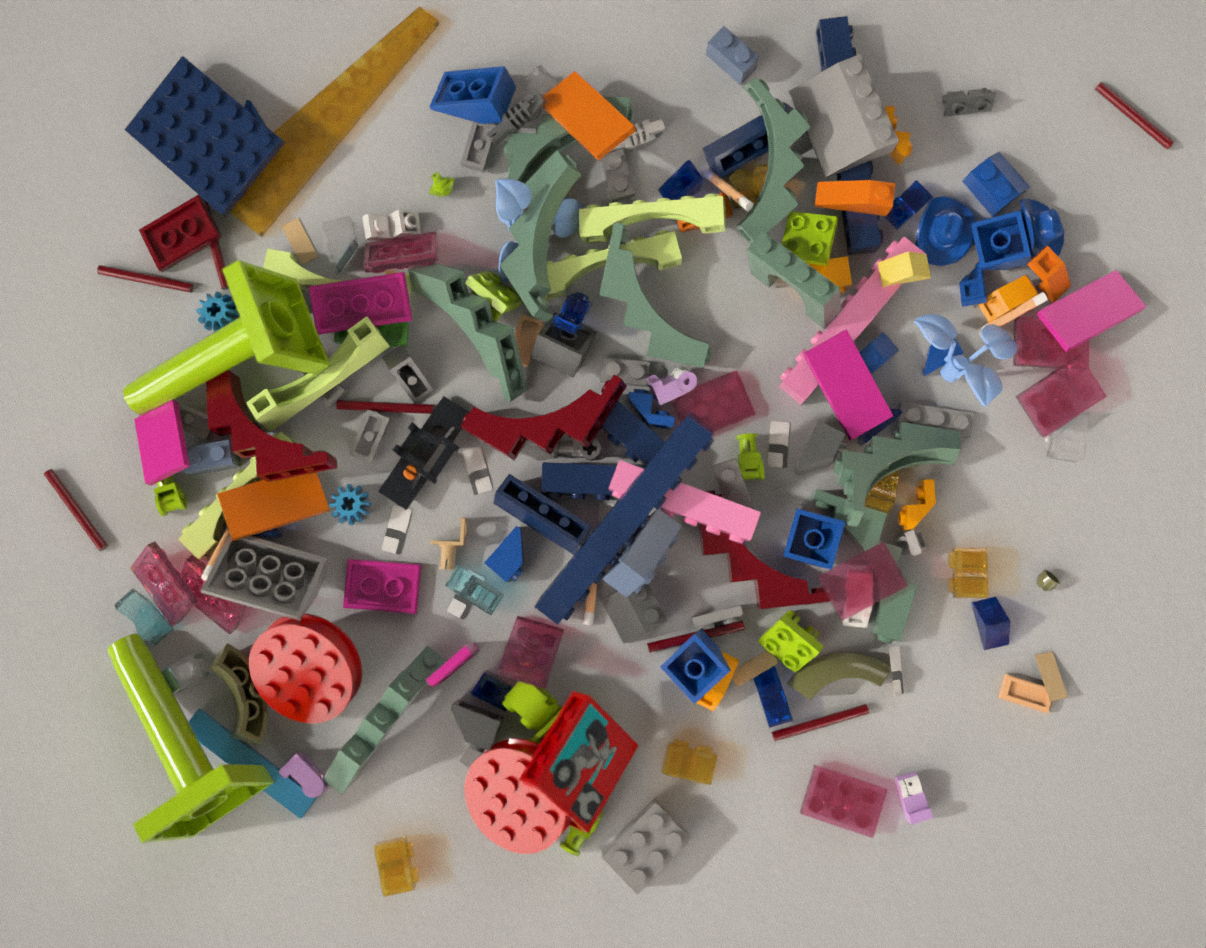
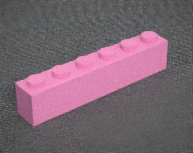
[609,460,761,544]

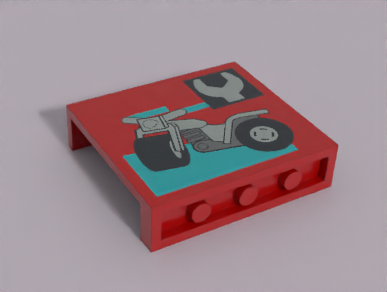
[519,691,639,833]

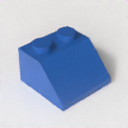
[962,151,1030,217]
[971,210,1031,270]
[783,508,845,570]
[660,628,731,704]

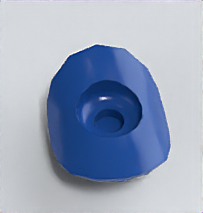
[915,196,976,266]
[1020,198,1064,259]

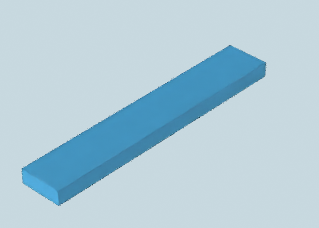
[189,709,317,819]

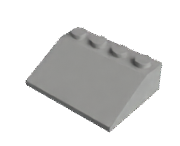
[789,54,899,178]
[201,534,327,621]

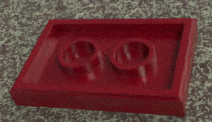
[139,195,222,272]

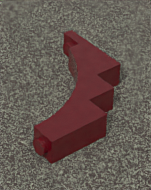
[206,370,338,482]
[461,375,627,461]
[699,490,835,609]

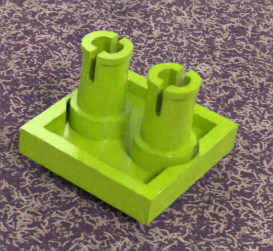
[781,211,838,266]
[465,271,523,322]
[757,610,824,673]

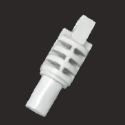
[610,119,665,152]

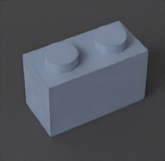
[706,26,759,85]
[183,440,241,476]

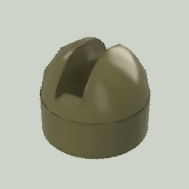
[1037,569,1060,591]

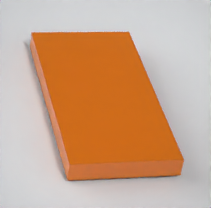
[542,71,636,161]
[217,473,330,541]

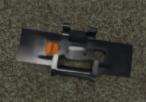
[378,396,468,510]

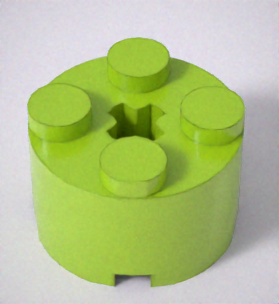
[502,674,562,732]

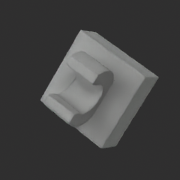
[897,527,928,556]

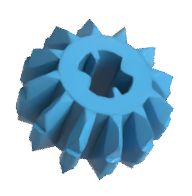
[196,291,239,332]
[329,484,372,526]

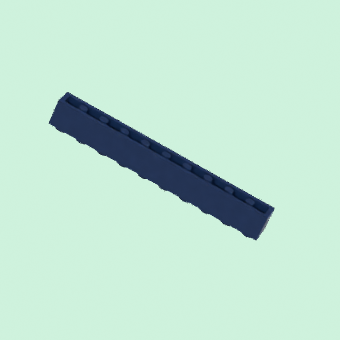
[815,16,884,255]
[534,412,714,625]

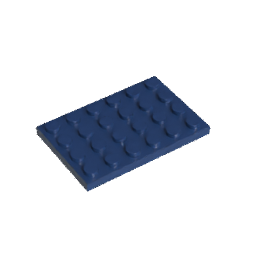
[124,56,285,217]

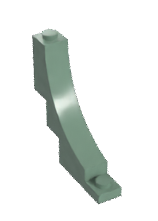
[500,150,582,322]
[599,222,712,368]
[408,260,528,402]
[810,490,918,644]

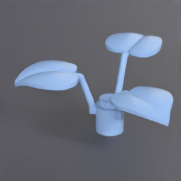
[495,179,584,282]
[914,314,1018,407]

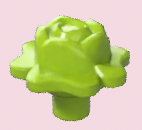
[429,172,455,198]

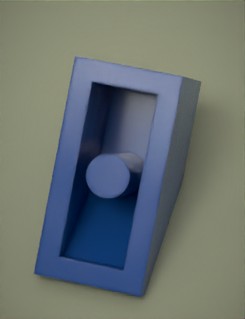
[859,332,899,374]
[484,526,524,583]

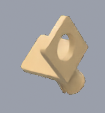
[430,517,468,570]

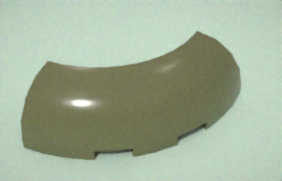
[209,643,269,745]
[786,652,890,700]

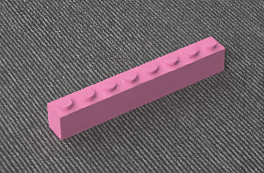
[779,237,927,404]

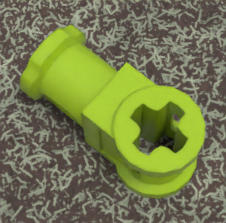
[736,433,764,481]
[153,475,188,517]
[559,812,603,856]

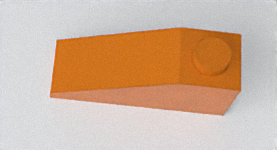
[814,180,895,216]

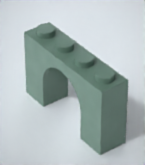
[747,232,841,329]

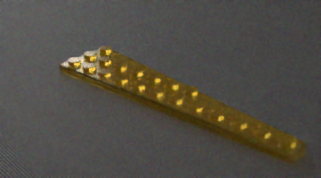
[230,6,439,237]

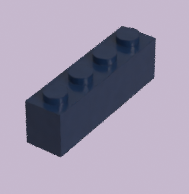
[702,102,794,178]
[599,401,665,466]
[541,462,641,501]
[493,474,592,555]

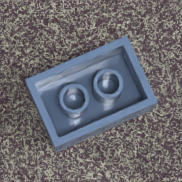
[603,509,681,597]

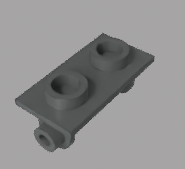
[942,87,996,117]

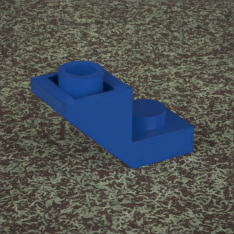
[628,389,675,430]

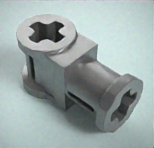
[553,438,602,461]

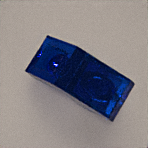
[883,180,933,230]
[552,291,593,335]
[753,665,793,728]

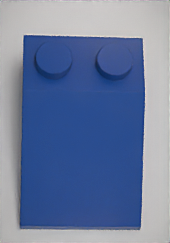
[429,66,517,124]

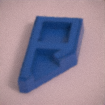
[959,262,987,307]
[922,338,964,377]

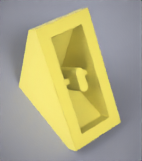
[878,252,931,287]

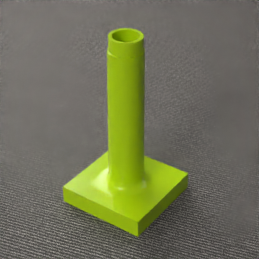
[123,260,330,415]
[107,634,274,843]

